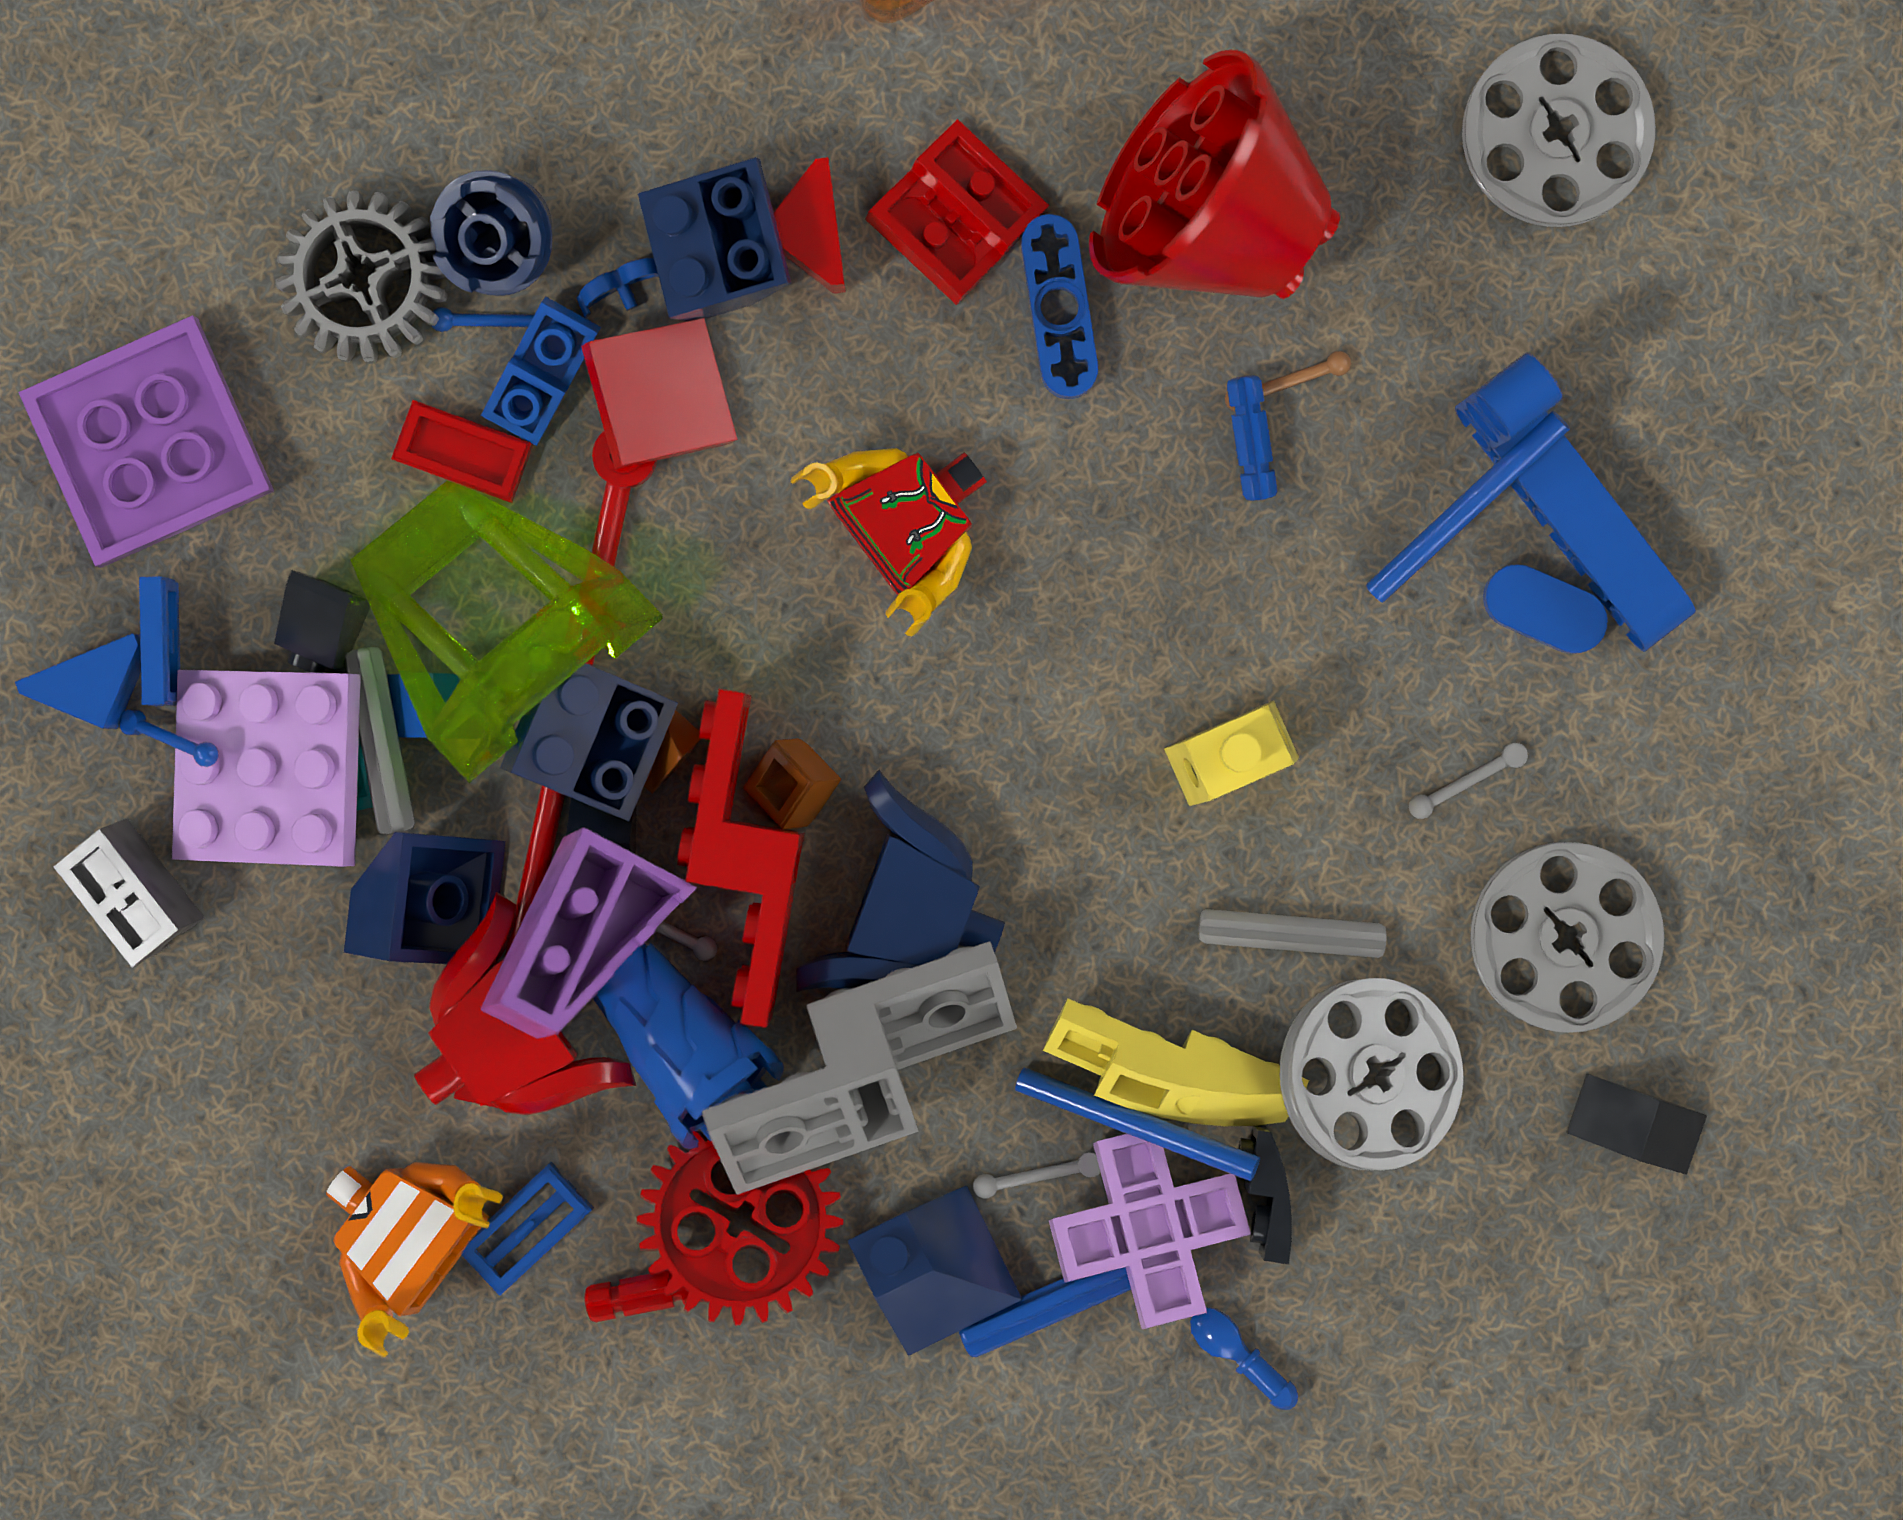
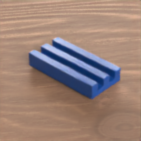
[139,576,180,706]
[461,1162,594,1296]

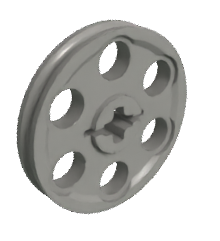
[1462,34,1656,227]
[1470,842,1664,1033]
[1280,978,1463,1170]

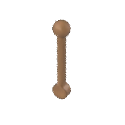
[1225,351,1351,411]

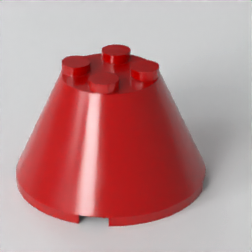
[1089,49,1340,299]

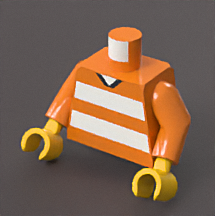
[326,1162,503,1357]

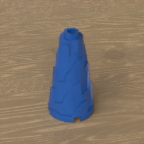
[592,943,784,1149]

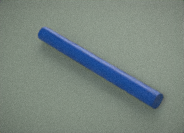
[1366,411,1570,603]
[1015,1067,1260,1181]

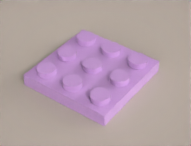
[172,670,361,867]

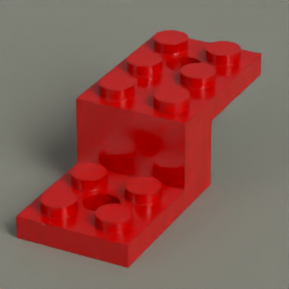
[677,689,805,1028]

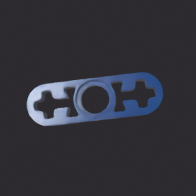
[1021,214,1098,399]

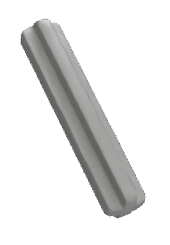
[344,647,415,835]
[1198,909,1387,958]

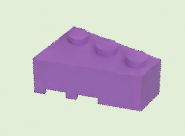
[480,828,697,1039]

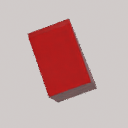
[774,157,846,294]

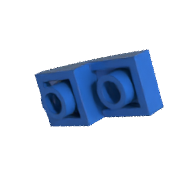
[481,296,601,446]

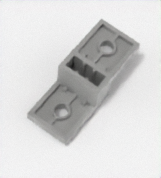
[702,941,1017,1195]

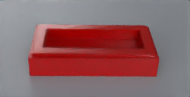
[391,400,533,504]

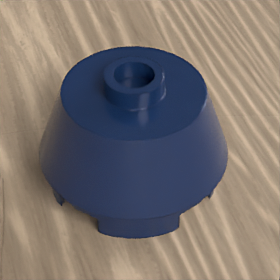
[430,170,552,296]

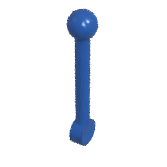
[431,307,534,332]
[119,710,219,767]

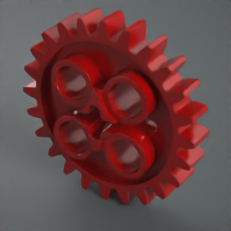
[637,1131,844,1326]

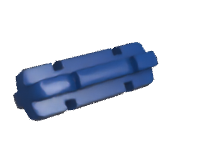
[1227,375,1278,501]

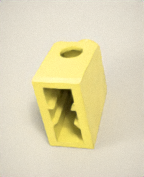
[1164,700,1299,806]

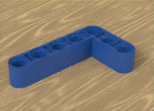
[1455,353,1696,652]

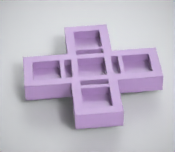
[1049,1134,1251,1329]

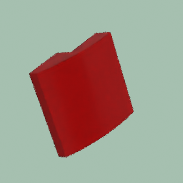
[865,119,1049,306]

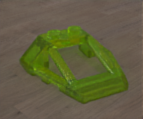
[350,480,663,783]

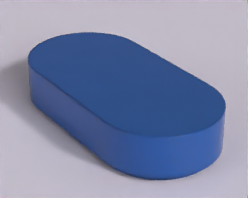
[1483,565,1607,654]

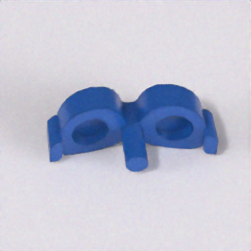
[576,258,658,318]

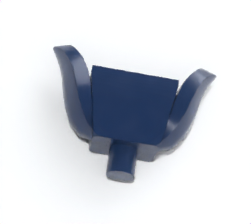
[796,769,1005,992]

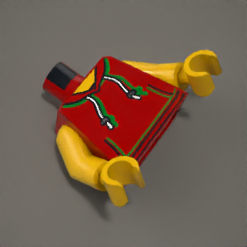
[791,448,987,636]

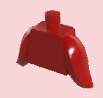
[414,891,637,1115]

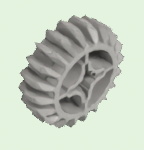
[275,190,448,364]

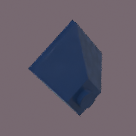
[344,832,506,964]
[848,1185,1023,1356]

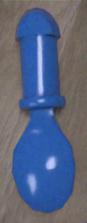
[1190,1307,1298,1410]

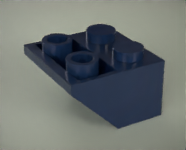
[638,157,792,321]
[500,651,678,821]

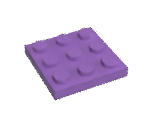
[18,315,274,568]

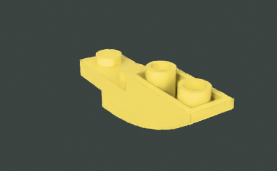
[1043,998,1309,1126]

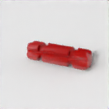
[584,1271,703,1322]

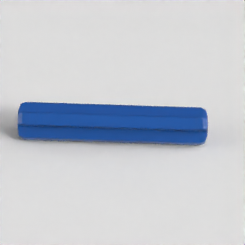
[959,1267,1131,1357]

